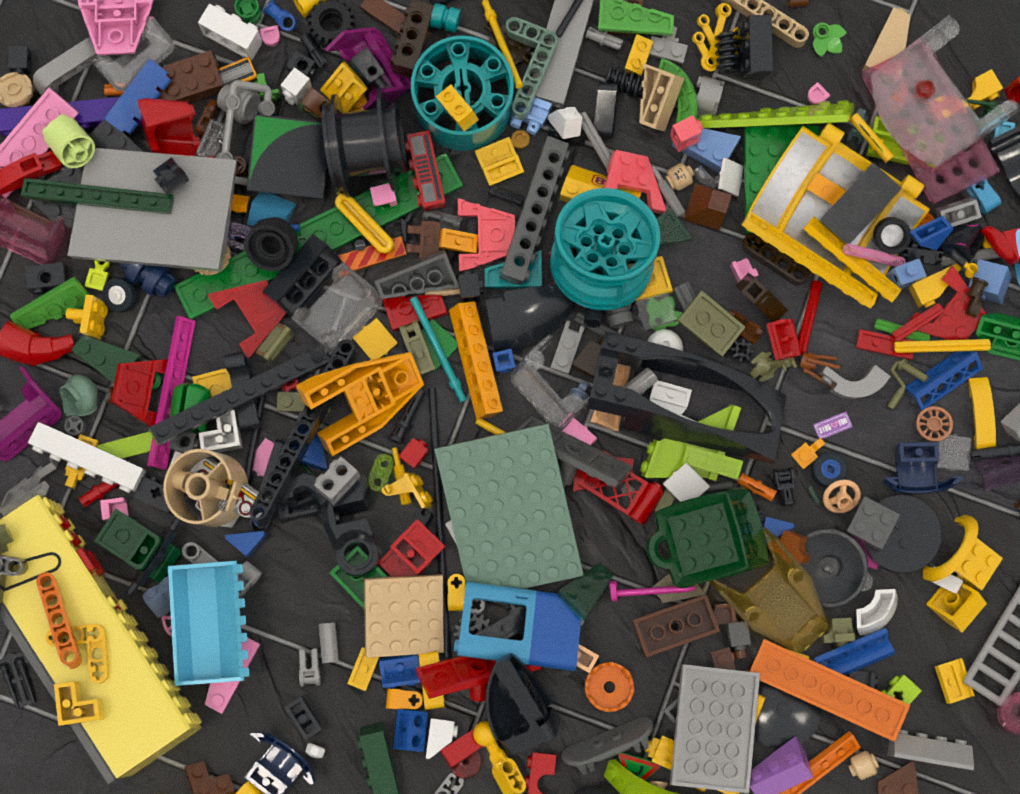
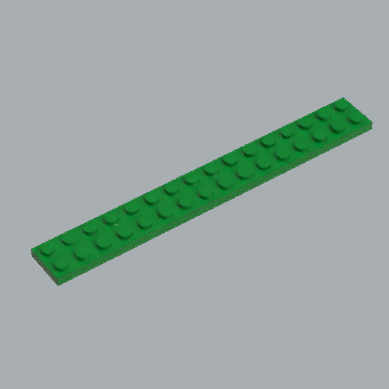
[174,153,463,320]

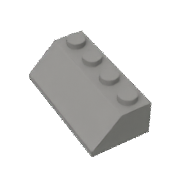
[887,730,974,770]

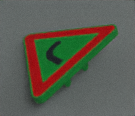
[618,752,660,780]

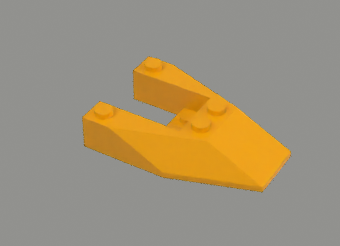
[296,352,424,456]

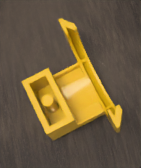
[923,515,1003,590]

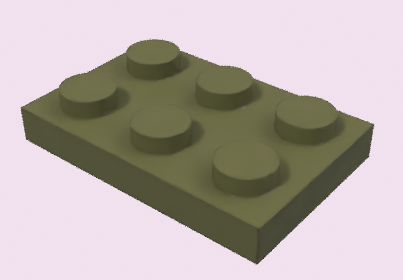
[677,291,745,357]

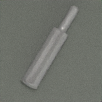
[652,166,686,218]

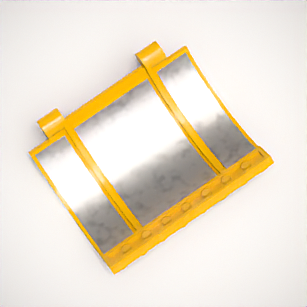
[742,123,930,309]

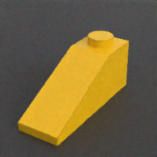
[909,264,961,308]

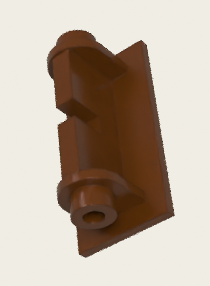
[729,309,763,344]

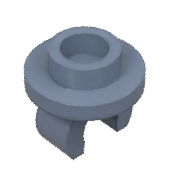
[570,381,588,402]

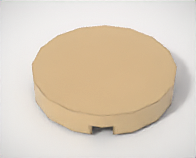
[0,72,34,107]

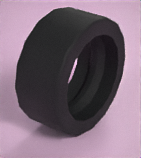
[873,217,911,254]

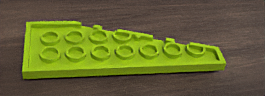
[697,100,854,128]

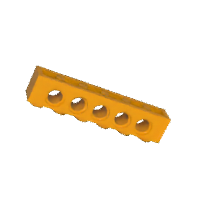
[449,301,503,420]

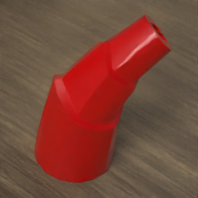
[0,321,74,366]

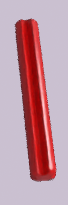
[798,280,822,354]

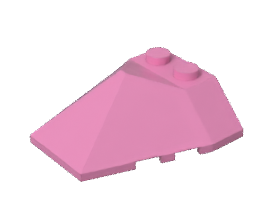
[78,0,154,56]

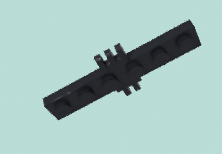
[473,582,575,640]

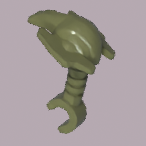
[750,352,797,382]

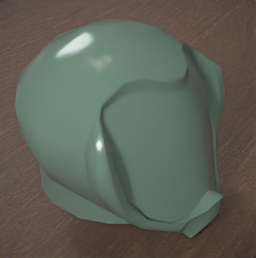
[59,374,98,417]

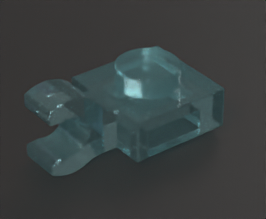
[847,108,868,145]

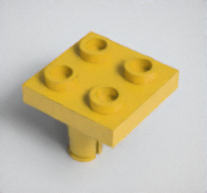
[66,295,108,341]

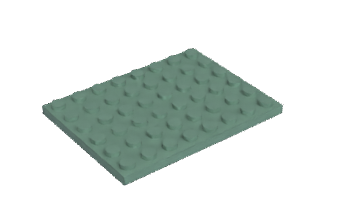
[434,423,584,589]

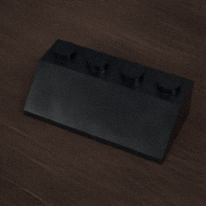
[262,234,344,320]

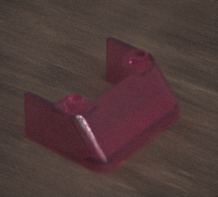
[0,198,65,265]

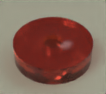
[449,751,481,779]

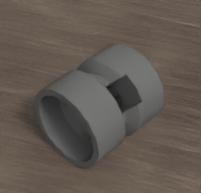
[606,304,634,329]

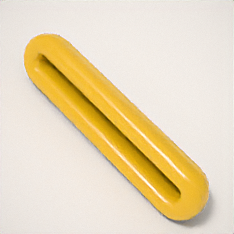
[335,193,394,254]

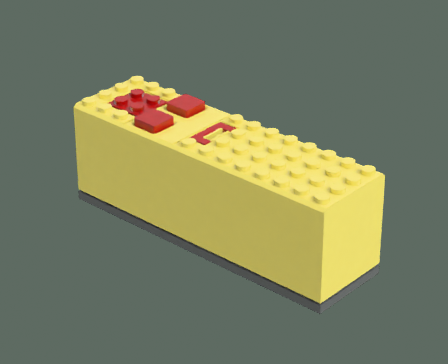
[0,495,202,784]

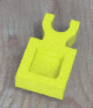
[84,260,111,292]

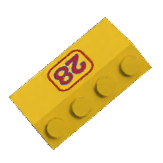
[560,165,642,203]

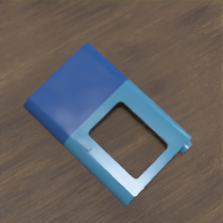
[454,581,583,671]

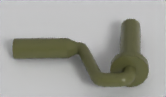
[887,358,929,409]

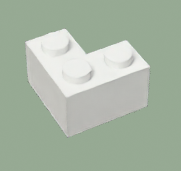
[199,409,243,453]

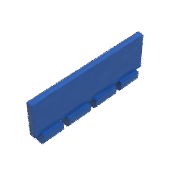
[104,59,172,134]

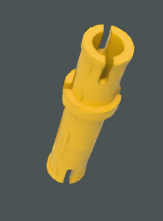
[849,113,895,163]

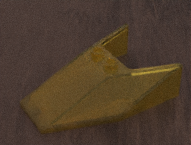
[709,527,829,654]

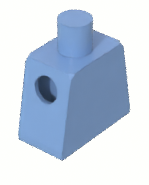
[886,259,926,289]

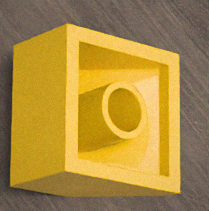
[926,583,987,633]

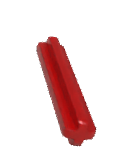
[892,303,944,342]

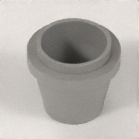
[217,84,261,125]

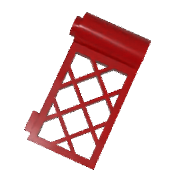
[578,451,664,526]

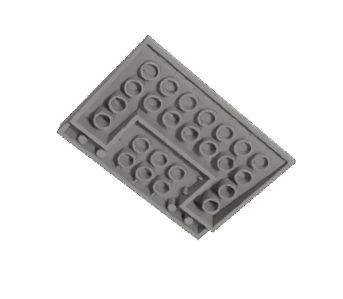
[67,148,237,272]

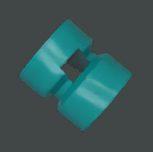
[430,3,461,33]

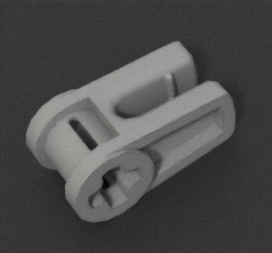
[299,648,321,687]

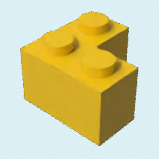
[54,681,104,726]

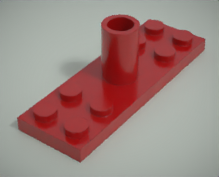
[416,640,541,702]

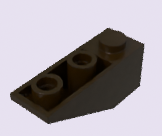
[735,272,788,322]

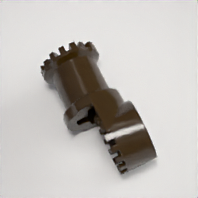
[965,277,989,318]

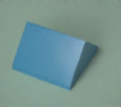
[247,193,297,227]

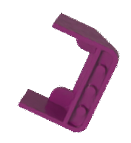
[325,27,411,110]
[0,366,61,461]

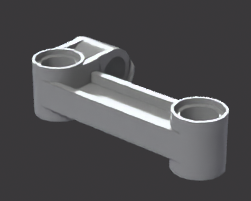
[182,542,262,598]

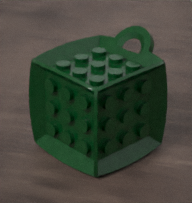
[647,487,769,588]

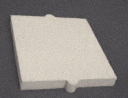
[718,158,744,196]
[663,462,710,502]

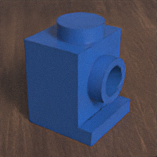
[492,349,516,373]

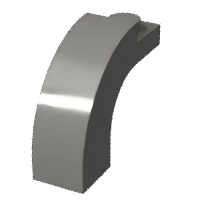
[818,365,891,399]

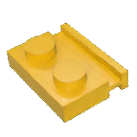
[934,658,975,704]

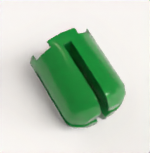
[169,383,212,434]

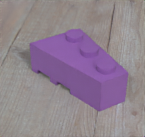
[750,736,813,794]

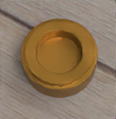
[511,130,530,150]

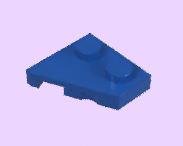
[293,429,327,471]

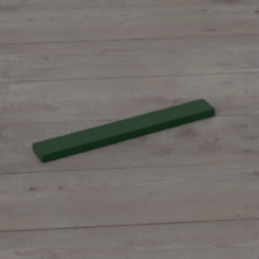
[21,178,174,215]

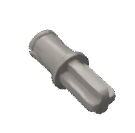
[585,27,623,50]

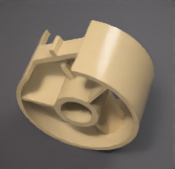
[163,449,248,527]

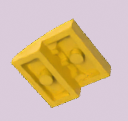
[320,62,367,112]
[474,137,524,186]

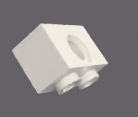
[281,67,312,107]

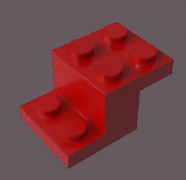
[378,519,445,577]

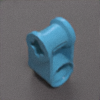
[967,177,1001,215]

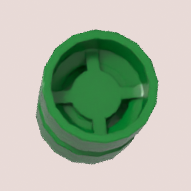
[234,0,262,25]

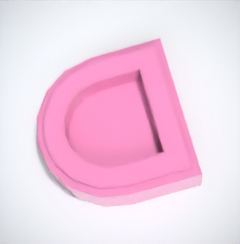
[259,25,280,47]
[807,82,830,105]

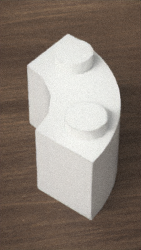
[856,589,898,635]

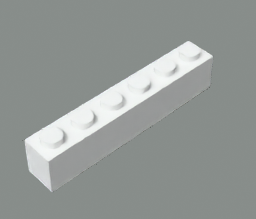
[28,422,146,493]

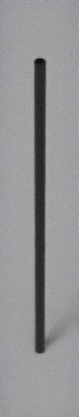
[428,388,451,658]

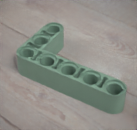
[506,17,558,120]

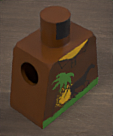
[299,87,330,122]

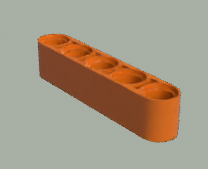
[36,572,82,669]

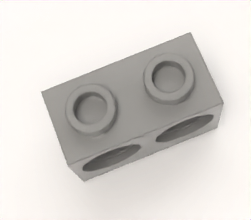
[314,457,360,505]

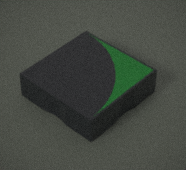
[246,114,327,200]

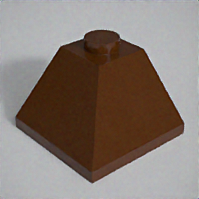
[684,183,732,230]

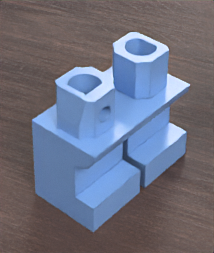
[510,92,552,135]

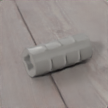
[624,368,658,395]
[319,623,339,663]

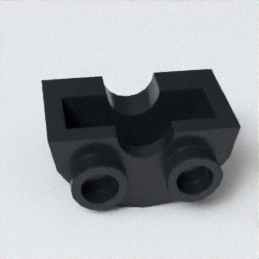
[153,157,189,196]

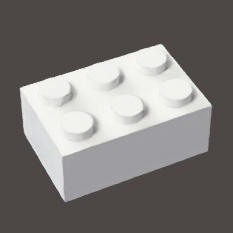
[198,4,263,61]

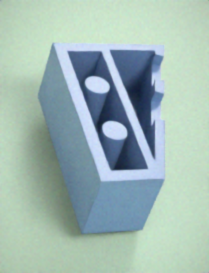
[671,128,741,173]

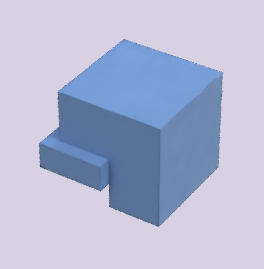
[968,259,1012,304]

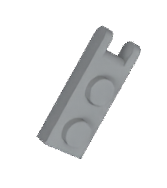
[550,320,585,374]

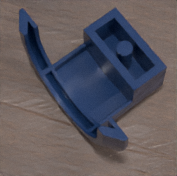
[883,442,964,494]
[245,732,316,794]

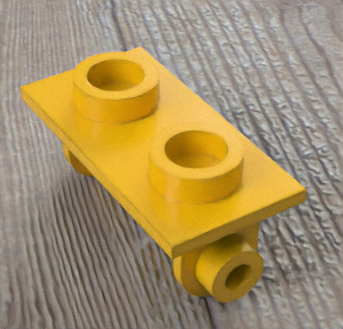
[625,34,653,75]

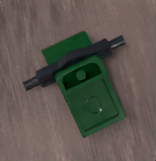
[94,509,183,596]

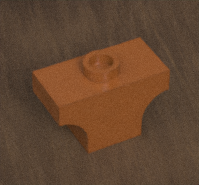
[767,530,811,563]

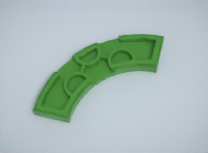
[658,58,698,123]

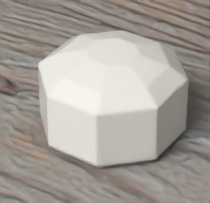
[305,743,325,758]

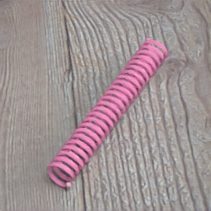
[843,243,905,267]

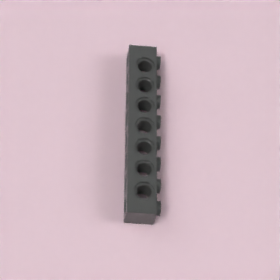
[499,136,570,286]

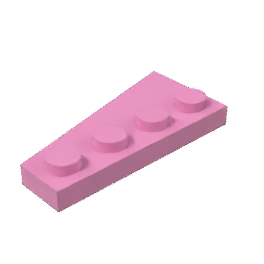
[205,637,260,714]

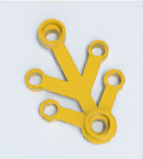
[692,3,740,72]

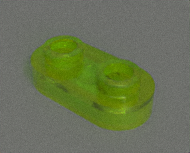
[368,454,394,492]

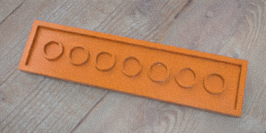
[749,639,910,742]

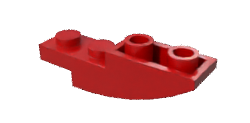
[0,151,62,195]

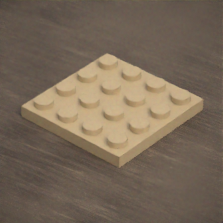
[364,574,444,658]

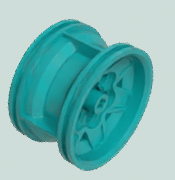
[550,188,660,310]

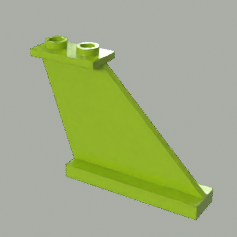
[640,405,741,481]

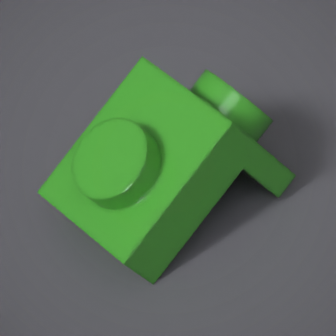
[254,73,281,102]

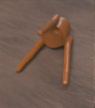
[799,352,840,388]

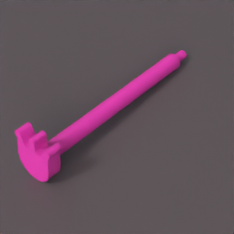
[610,581,695,601]

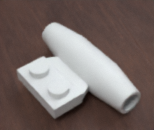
[624,381,697,422]

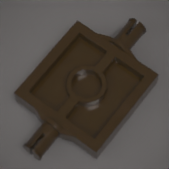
[484,22,534,67]

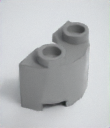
[696,76,725,116]

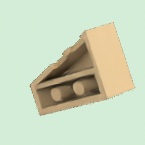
[639,63,685,132]

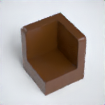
[713,603,737,625]

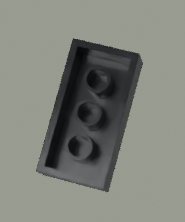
[820,162,902,244]

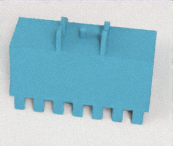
[168,561,249,686]

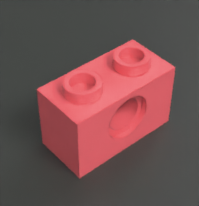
[670,116,703,152]

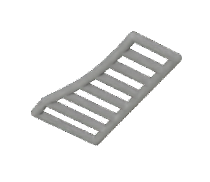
[963,585,1020,706]

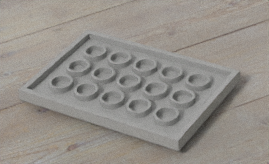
[670,664,760,793]

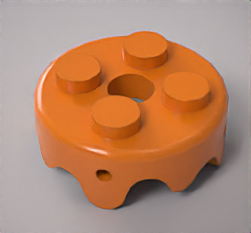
[585,662,634,712]

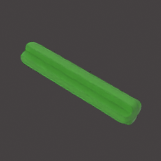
[874,318,930,341]

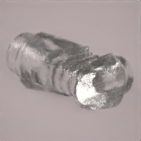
[693,165,720,190]

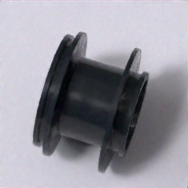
[322,88,407,198]

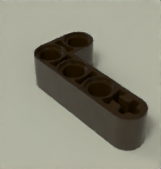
[742,233,811,286]

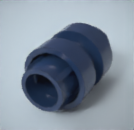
[120,263,177,298]

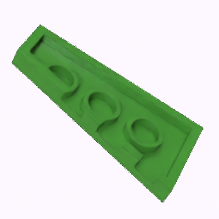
[598,0,674,36]
[10,276,90,329]

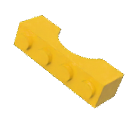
[923,69,1003,128]

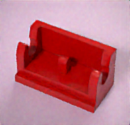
[766,318,802,360]

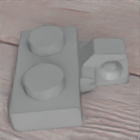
[649,27,688,65]

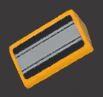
[220,57,257,85]

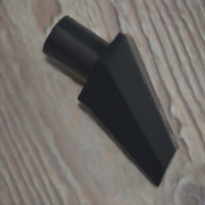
[399,213,414,244]

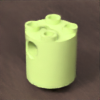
[42,114,95,169]

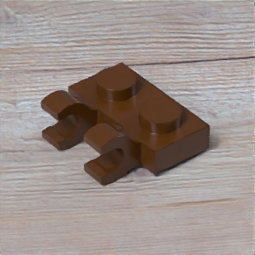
[406,220,441,259]
[710,647,750,672]

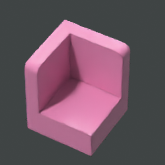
[370,183,398,207]
[730,258,759,283]
[100,497,129,521]

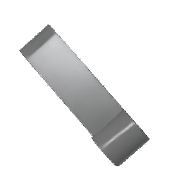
[33,37,102,96]

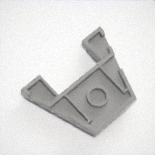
[0,458,59,516]

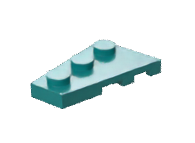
[485,250,542,289]

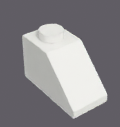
[547,107,582,139]
[426,719,458,759]

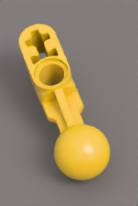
[473,721,526,794]

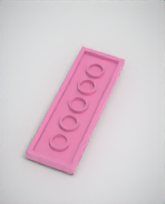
[0,87,79,198]

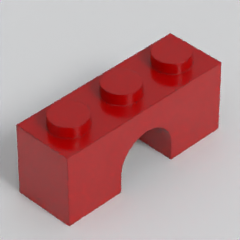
[525,752,556,794]

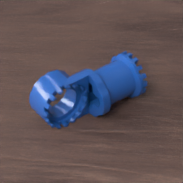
[263,0,298,32]

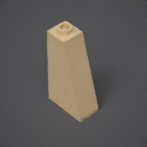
[862,7,911,87]

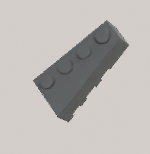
[374,249,460,299]

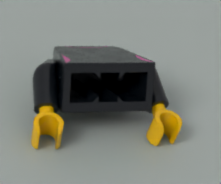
[940,224,991,278]

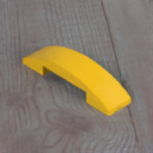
[968,377,996,449]

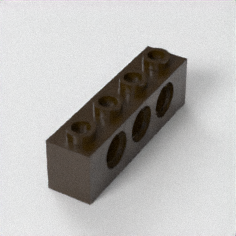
[390,0,434,78]

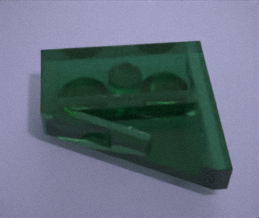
[656,209,692,245]

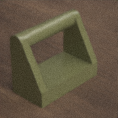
[256,323,294,365]

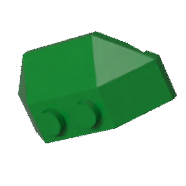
[976,313,1020,361]

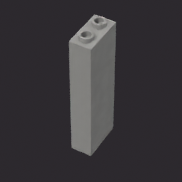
[527,0,594,109]

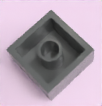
[845,497,900,551]

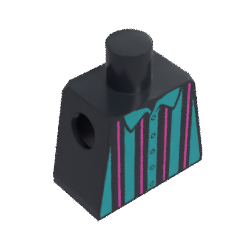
[350,47,388,89]

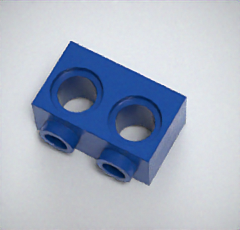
[393,709,428,752]

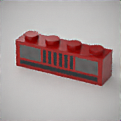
[405,130,446,211]

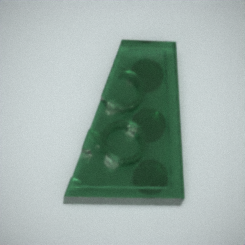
[557,563,613,621]

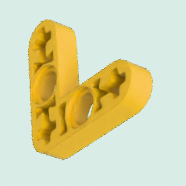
[46,624,109,683]

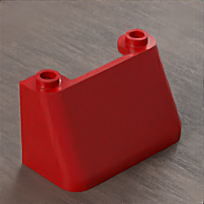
[137,98,202,156]

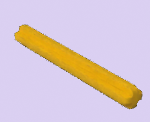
[894,339,991,353]

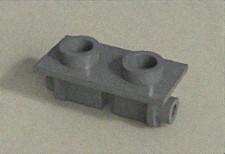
[422,209,462,231]

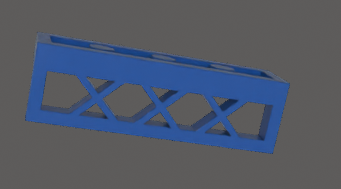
[906,351,984,411]
[814,628,895,675]

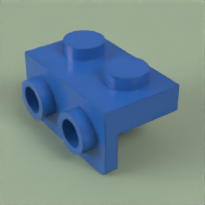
[379,654,420,689]

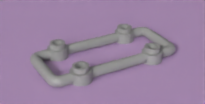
[216,80,275,185]

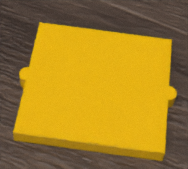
[353,318,398,360]

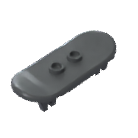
[561,717,654,775]

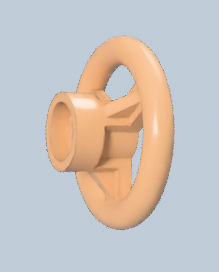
[823,480,861,513]

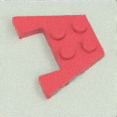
[603,150,666,214]
[458,199,515,272]

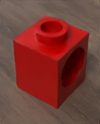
[399,438,429,470]

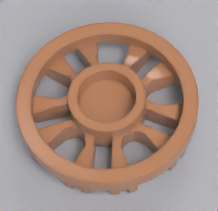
[916,406,953,442]

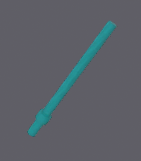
[410,296,467,403]

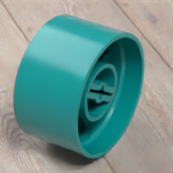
[411,36,514,151]

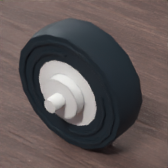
[102,277,136,312]

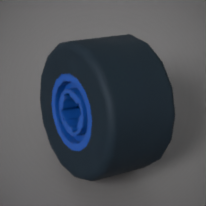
[811,452,848,488]

